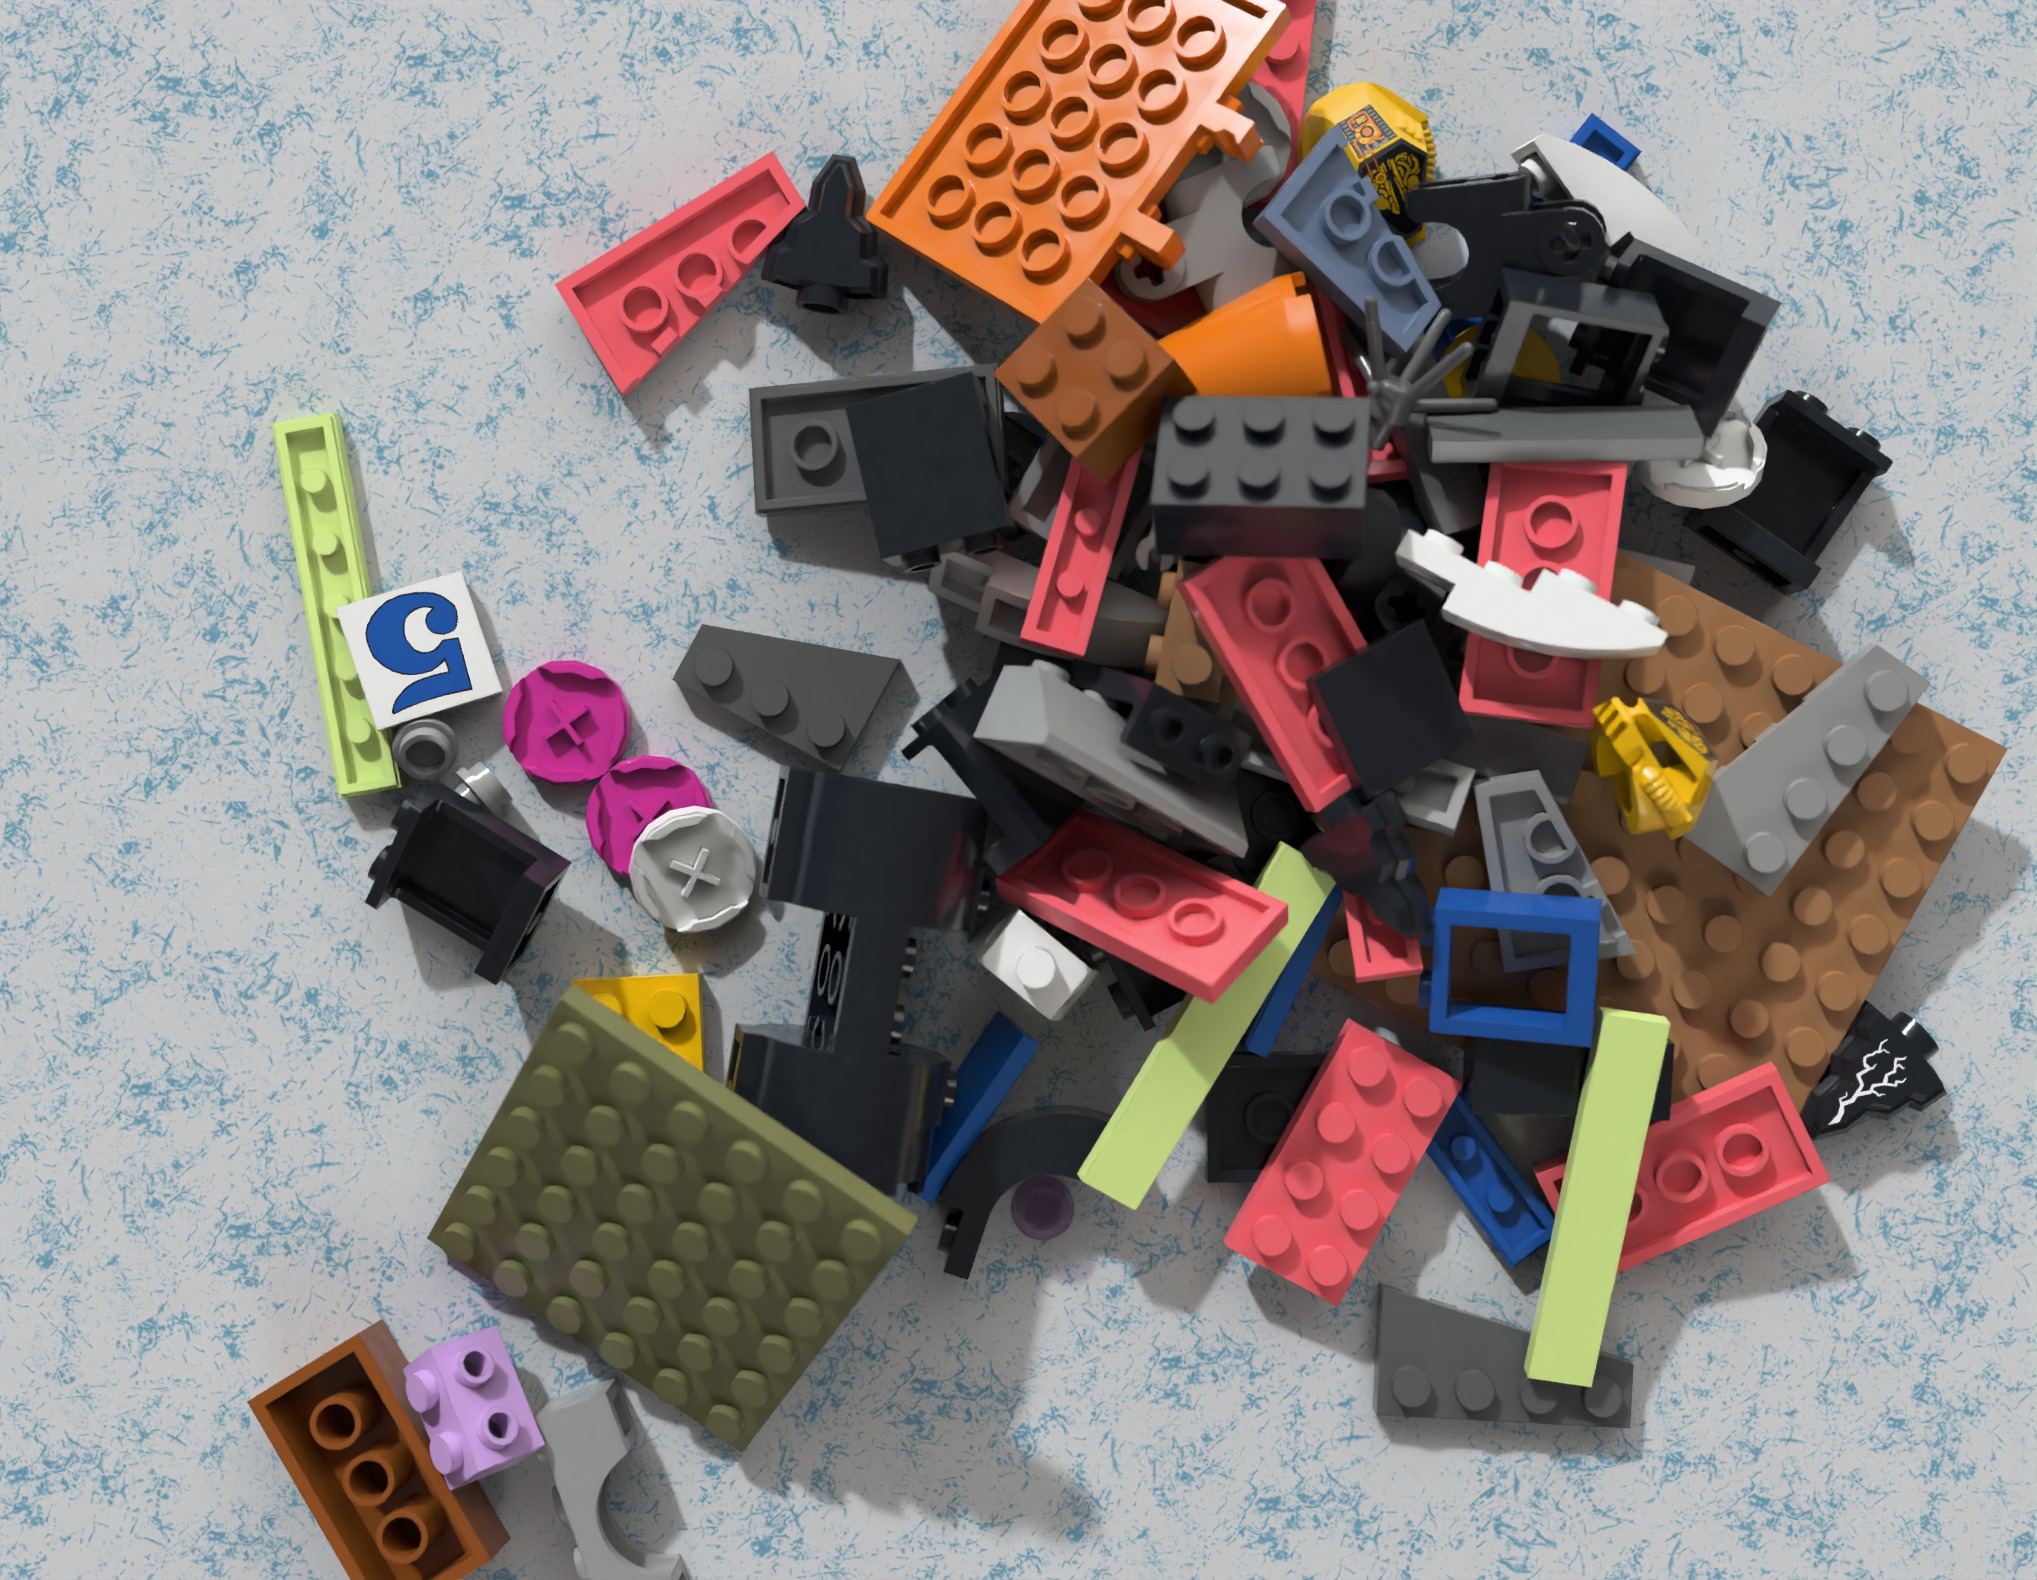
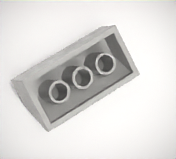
[973,660,1249,858]

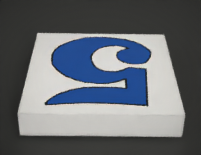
[335,570,503,732]

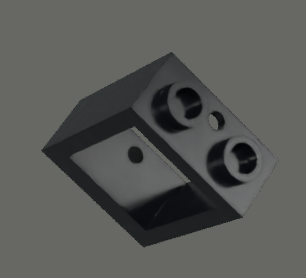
[1460,267,1669,408]

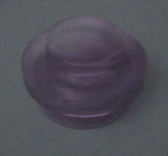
[1011,1175,1074,1240]

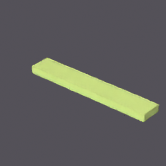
[271,412,407,799]
[1077,841,1336,1211]
[1524,1007,1671,1387]

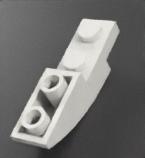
[1510,133,1706,263]
[1395,529,1669,659]
[927,549,1169,669]

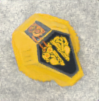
[1297,82,1437,249]
[1589,697,1719,840]

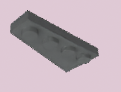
[1372,1283,1634,1428]

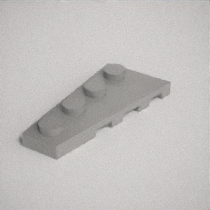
[1681,644,1931,896]

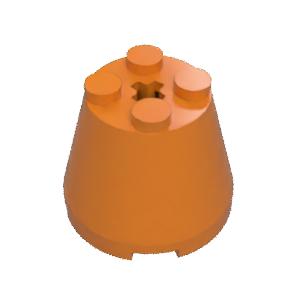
[1156,270,1332,397]

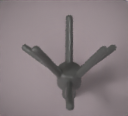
[1340,295,1497,451]

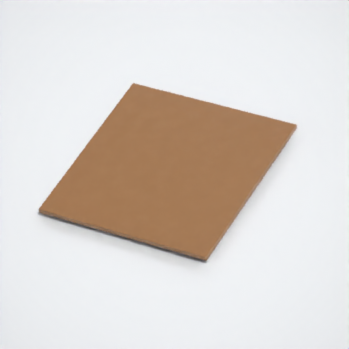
[1308,549,2008,1115]

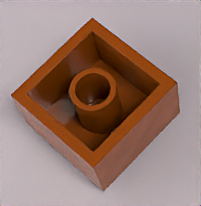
[993,277,1197,486]

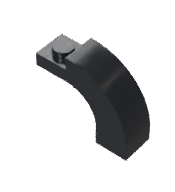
[936,1105,1113,1280]

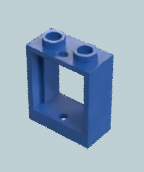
[1418,887,1602,1047]

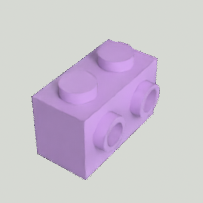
[403,1325,545,1491]

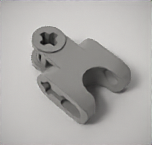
[1114,146,1301,314]

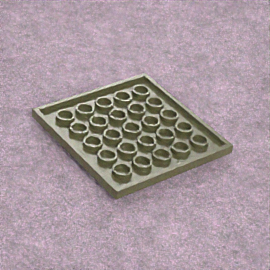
[427,984,919,1452]

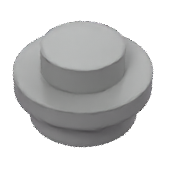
[392,717,458,780]
[454,761,513,819]

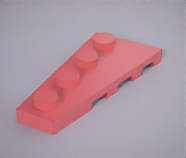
[554,151,807,398]

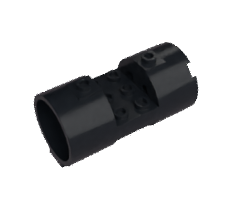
[725,765,990,1197]

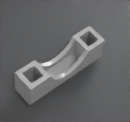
[534,1376,689,1580]

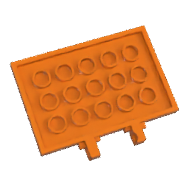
[864,0,1293,328]

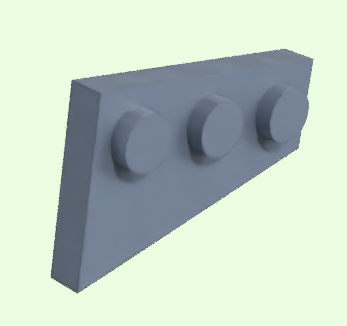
[1252,123,1442,359]

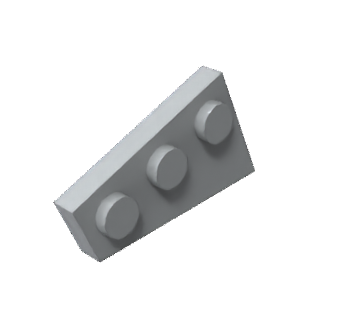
[1473,770,1637,973]

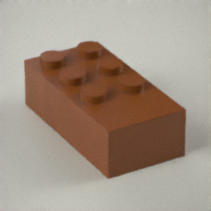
[247,1319,511,1580]

